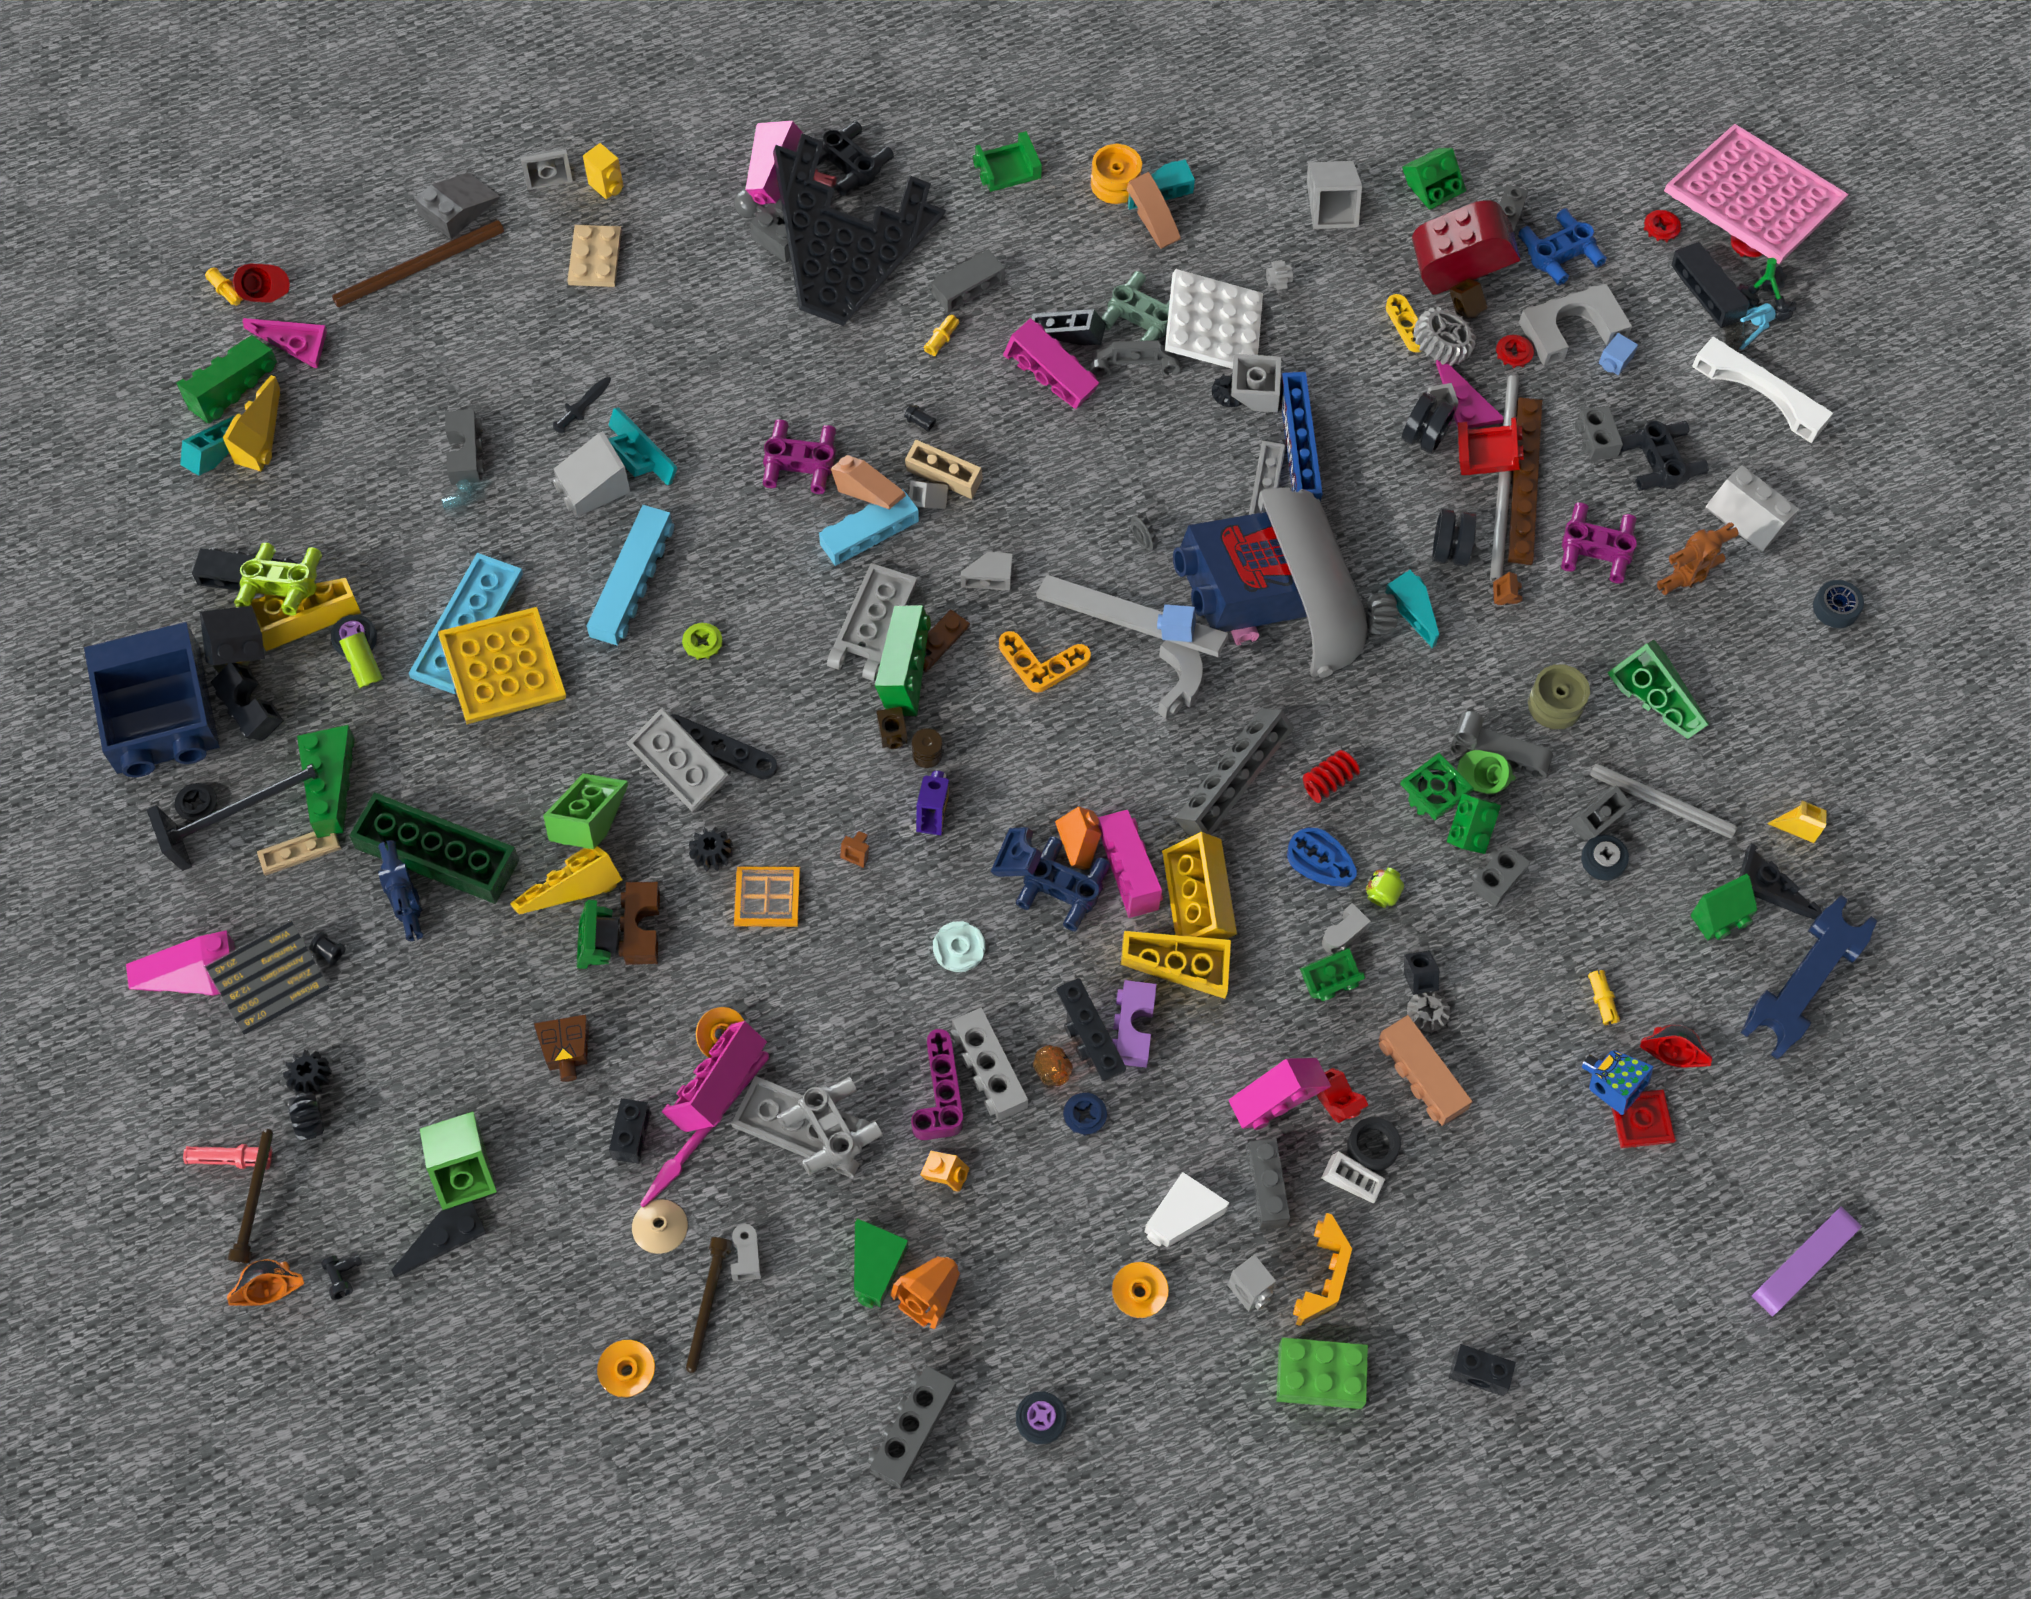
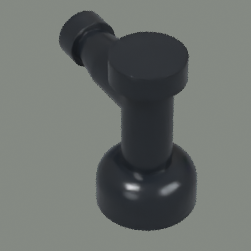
[321,1254,362,1300]

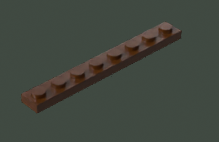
[1508,397,1542,565]

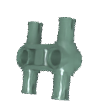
[1101,271,1170,341]

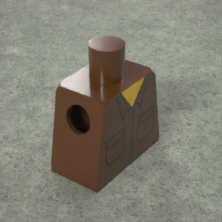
[534,1014,589,1082]

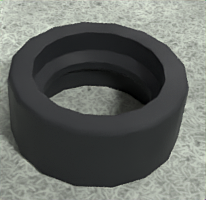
[1347,1117,1401,1172]

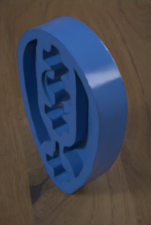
[1287,828,1357,887]

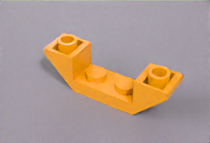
[1293,1213,1352,1326]

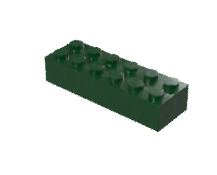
[349,792,519,904]

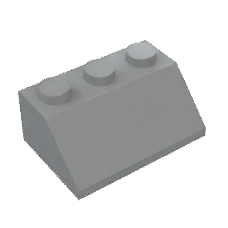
[1705,465,1799,552]

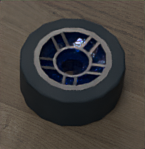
[1813,580,1864,628]

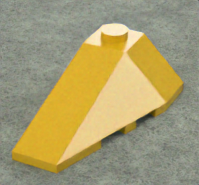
[223,375,280,471]
[510,846,622,915]

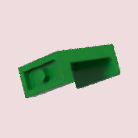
[972,131,1042,192]

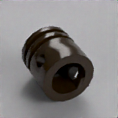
[912,728,943,768]

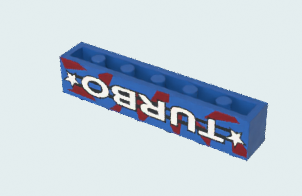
[1280,372,1322,502]

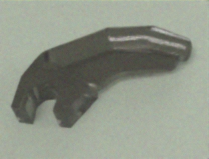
[1723,321,1745,352]

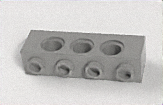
[950,1007,1028,1121]

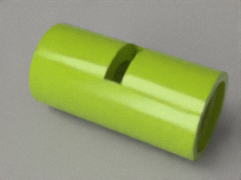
[339,632,383,688]

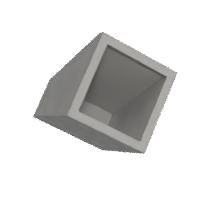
[1307,161,1362,229]
[553,431,630,516]

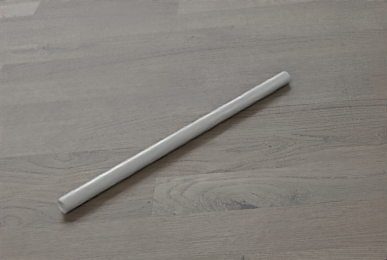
[1490,376,1519,581]

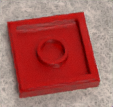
[1612,1089,1676,1148]

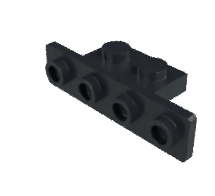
[1056,978,1126,1081]

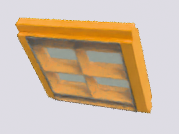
[734,867,800,927]

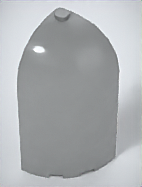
[1258,487,1368,678]

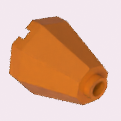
[891,1256,960,1329]

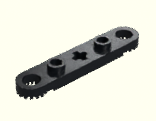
[671,714,777,779]

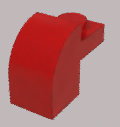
[1316,1068,1368,1123]

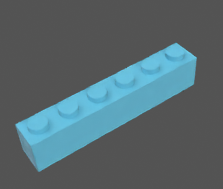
[587,505,674,645]

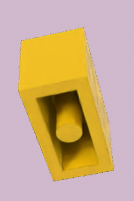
[583,143,624,200]

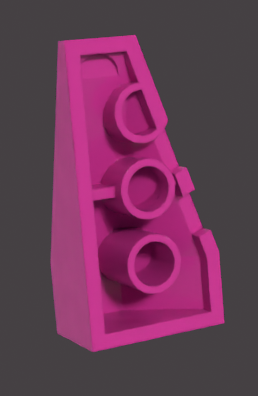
[126,930,235,996]

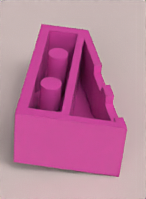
[1228,1058,1331,1130]

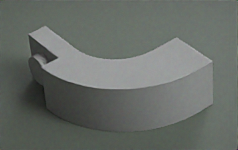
[1158,640,1203,719]

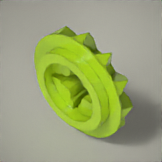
[682,623,722,660]

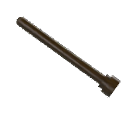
[227,1129,273,1264]
[686,1237,733,1373]

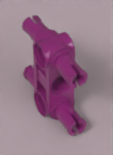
[762,419,836,494]
[1561,503,1637,584]

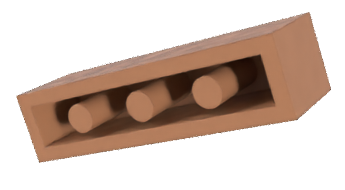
[1379,1015,1472,1126]

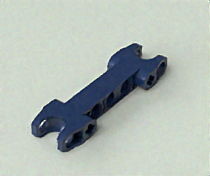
[1741,895,1877,1059]

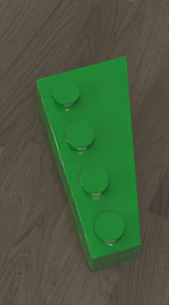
[176,335,277,424]
[297,725,355,838]

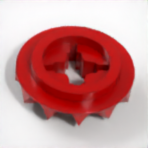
[1644,210,1681,243]
[1495,335,1534,369]

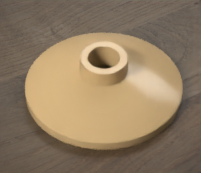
[632,1200,688,1254]

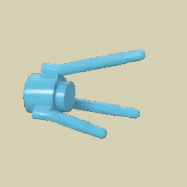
[1739,303,1776,350]

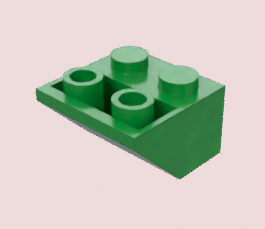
[1402,148,1466,210]

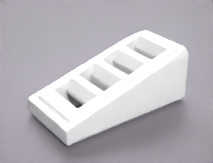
[1321,1151,1385,1203]

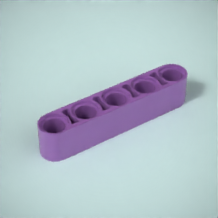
[1751,1206,1862,1317]

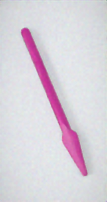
[640,1051,769,1207]

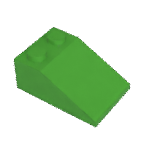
[543,773,628,849]

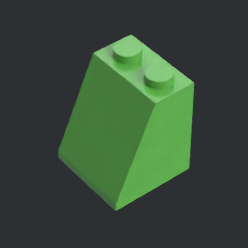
[420,1112,497,1210]

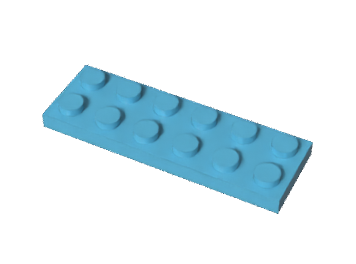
[409,553,523,695]

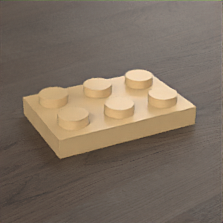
[568,225,622,287]

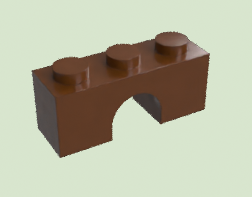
[619,882,660,965]

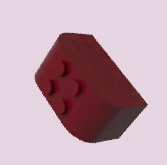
[1412,200,1521,295]

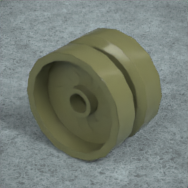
[1528,664,1590,729]

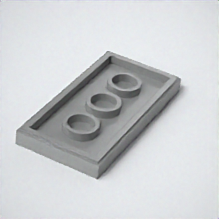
[626,708,731,813]

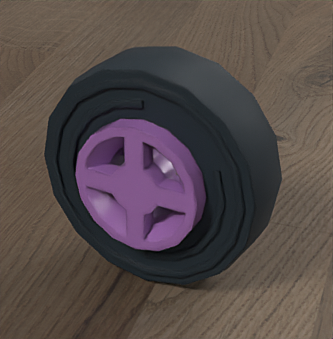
[331,614,377,657]
[1016,1391,1067,1444]

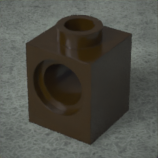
[1449,278,1487,319]
[876,707,907,749]

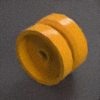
[1091,144,1142,204]

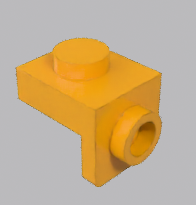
[920,1151,969,1192]

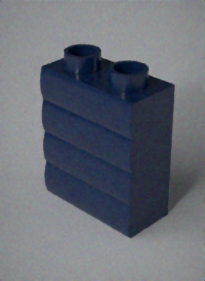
[84,622,220,778]

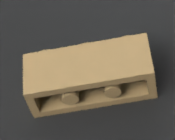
[905,440,983,499]

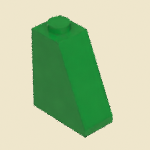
[854,1218,909,1308]

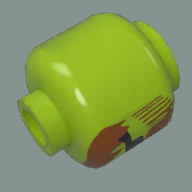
[1365,868,1405,908]

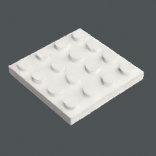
[1165,269,1263,369]

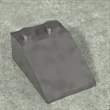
[414,173,501,239]

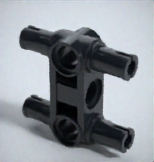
[817,120,894,196]
[1620,420,1709,491]

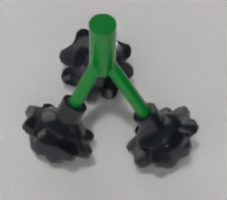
[1737,258,1797,321]

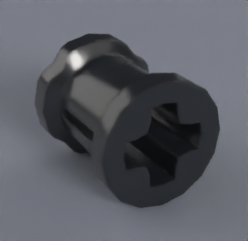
[309,931,346,965]

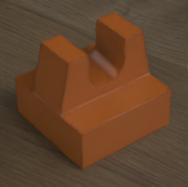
[1493,572,1522,605]
[840,831,869,868]

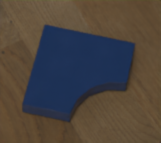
[991,827,1042,877]

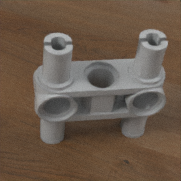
[776,1076,883,1176]

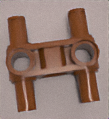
[1657,522,1739,595]

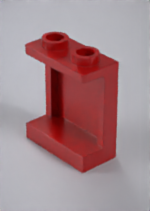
[1457,417,1524,475]

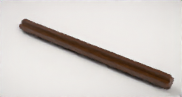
[332,220,504,307]

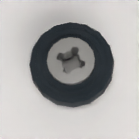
[1581,834,1629,881]

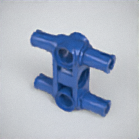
[1518,208,1607,286]

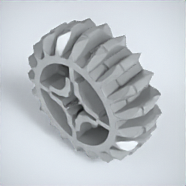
[1413,307,1476,366]

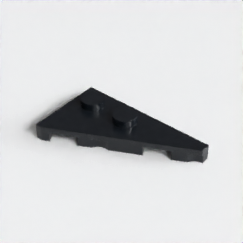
[1739,843,1822,920]
[391,1201,487,1278]

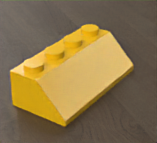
[1162,832,1237,940]

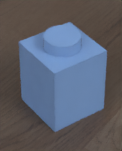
[1599,333,1638,375]
[1157,605,1196,642]

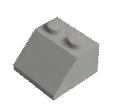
[520,147,573,190]
[1231,354,1281,412]

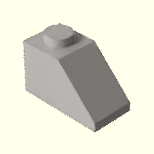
[961,551,1012,591]

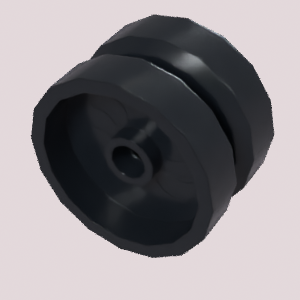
[1401,392,1456,454]
[1432,508,1476,567]

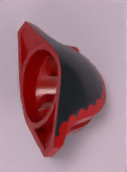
[1640,1025,1712,1067]

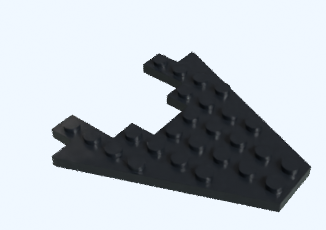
[773,133,946,326]

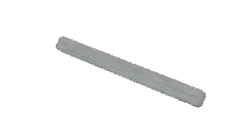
[1590,764,1737,838]

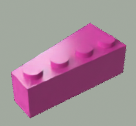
[662,1021,767,1132]

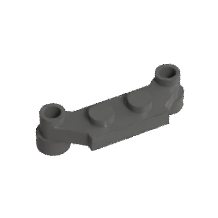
[1090,340,1180,377]

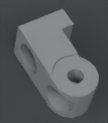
[1322,903,1371,954]
[731,1224,761,1282]

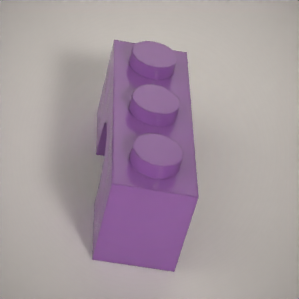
[1112,980,1156,1068]

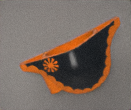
[227,1259,304,1306]

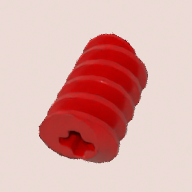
[1303,750,1360,803]

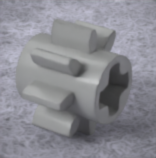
[1266,260,1293,290]

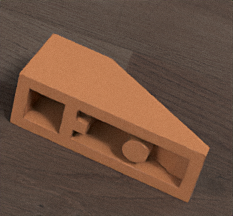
[831,455,906,509]

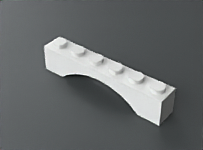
[1692,337,1833,443]

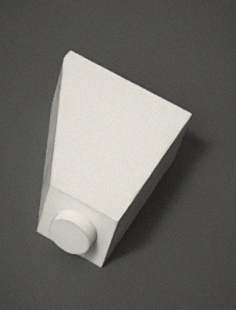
[1145,1172,1229,1248]

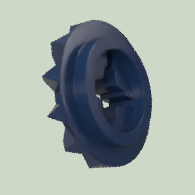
[1063,1093,1107,1136]

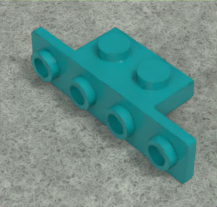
[608,407,677,485]

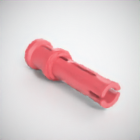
[183,1144,272,1170]

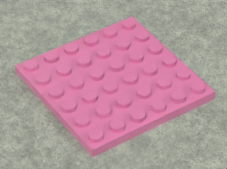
[1664,124,1848,264]

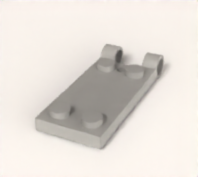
[827,563,917,681]
[731,1076,871,1178]

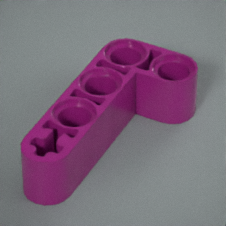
[911,1029,963,1140]

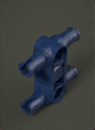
[1016,836,1110,932]
[378,840,423,942]

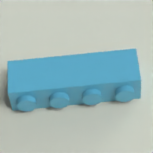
[819,489,919,566]

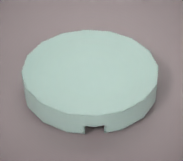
[933,921,985,972]

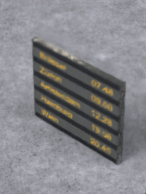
[203,919,331,1037]

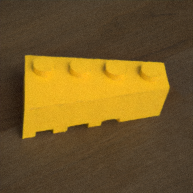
[251,578,361,651]
[1121,931,1231,999]

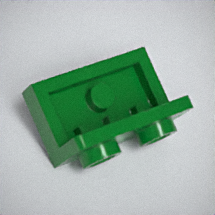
[1447,794,1501,854]
[1299,948,1366,1001]

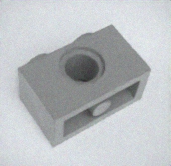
[1228,1254,1276,1311]

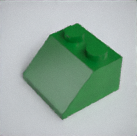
[1690,874,1757,941]

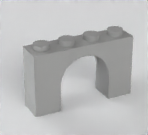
[1519,284,1632,366]

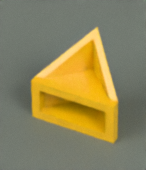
[1767,800,1826,843]

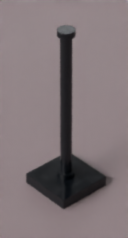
[146,763,319,871]

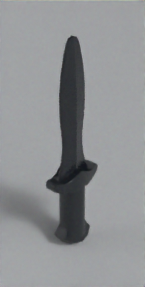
[553,377,611,433]

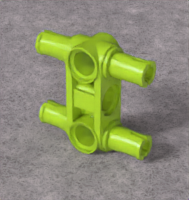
[234,543,322,616]

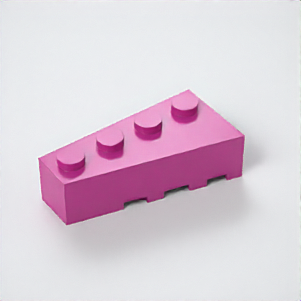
[1003,318,1099,409]
[1098,810,1163,918]

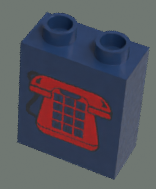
[1173,512,1307,632]

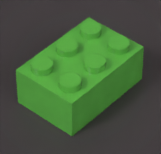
[1276,1337,1368,1409]

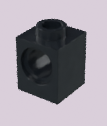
[1404,950,1440,995]

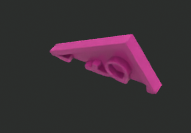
[242,318,327,368]
[1436,360,1503,429]

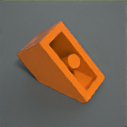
[1055,807,1101,870]

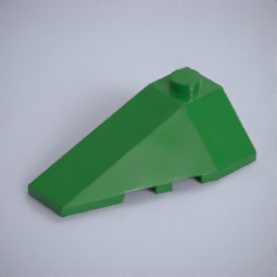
[1607,640,1709,739]

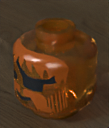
[1033,1045,1073,1086]

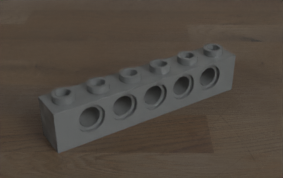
[1175,708,1294,836]

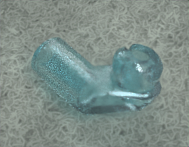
[441,479,472,510]

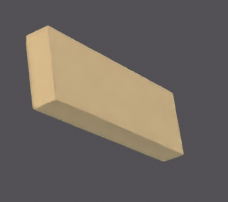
[257,832,341,876]

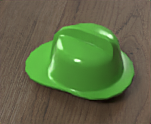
[1457,750,1516,794]

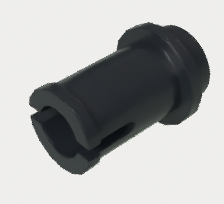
[904,405,936,432]

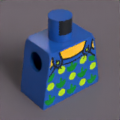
[1582,1050,1654,1115]

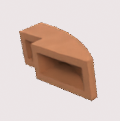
[1127,172,1181,249]

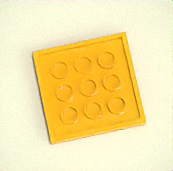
[438,607,566,724]

